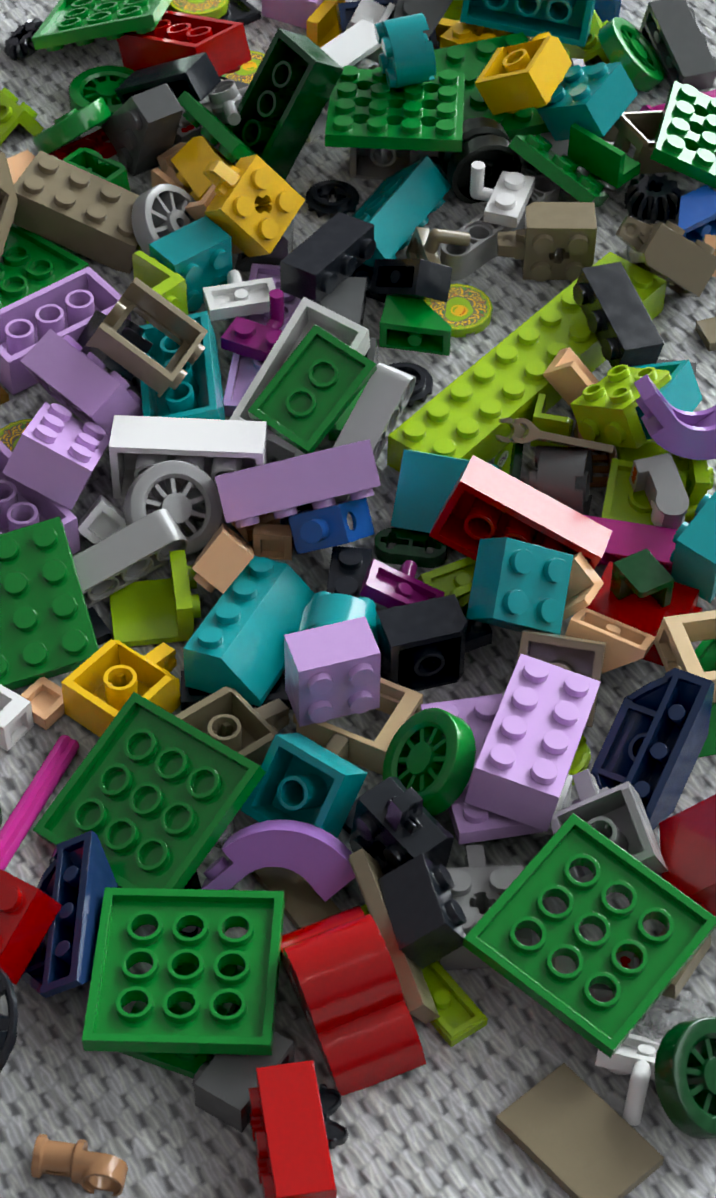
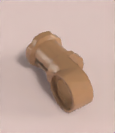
[31,1134,128,1197]

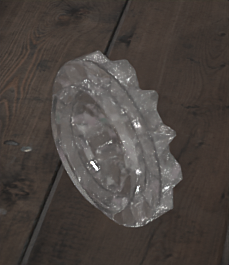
[636,991,708,1043]

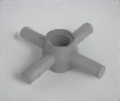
[180,78,249,126]

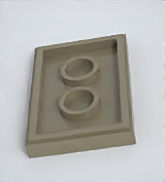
[496,1063,664,1198]

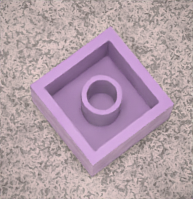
[284,616,381,727]

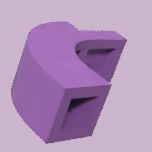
[634,374,716,460]
[201,819,355,902]

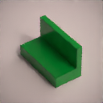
[567,123,641,188]

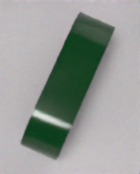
[374,528,447,568]

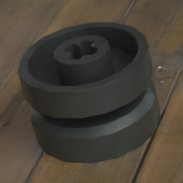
[438,117,522,204]

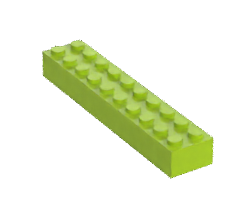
[387,252,667,472]

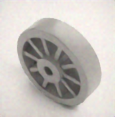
[131,183,195,256]
[124,460,223,557]

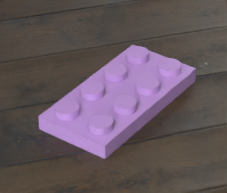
[420,693,543,845]

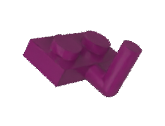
[220,289,284,362]
[359,559,445,608]

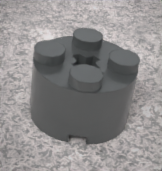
[529,445,593,516]

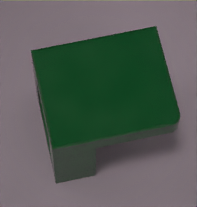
[610,548,674,608]

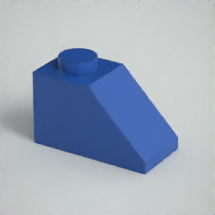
[677,185,716,242]

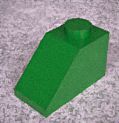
[379,295,452,356]

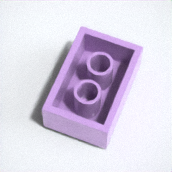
[21,329,143,437]
[2,402,110,510]

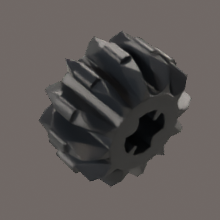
[624,173,682,224]

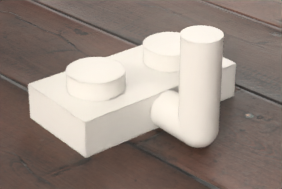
[470,161,535,229]
[203,269,276,321]
[595,1034,661,1126]

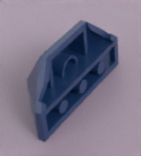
[590,668,715,830]
[21,830,119,998]

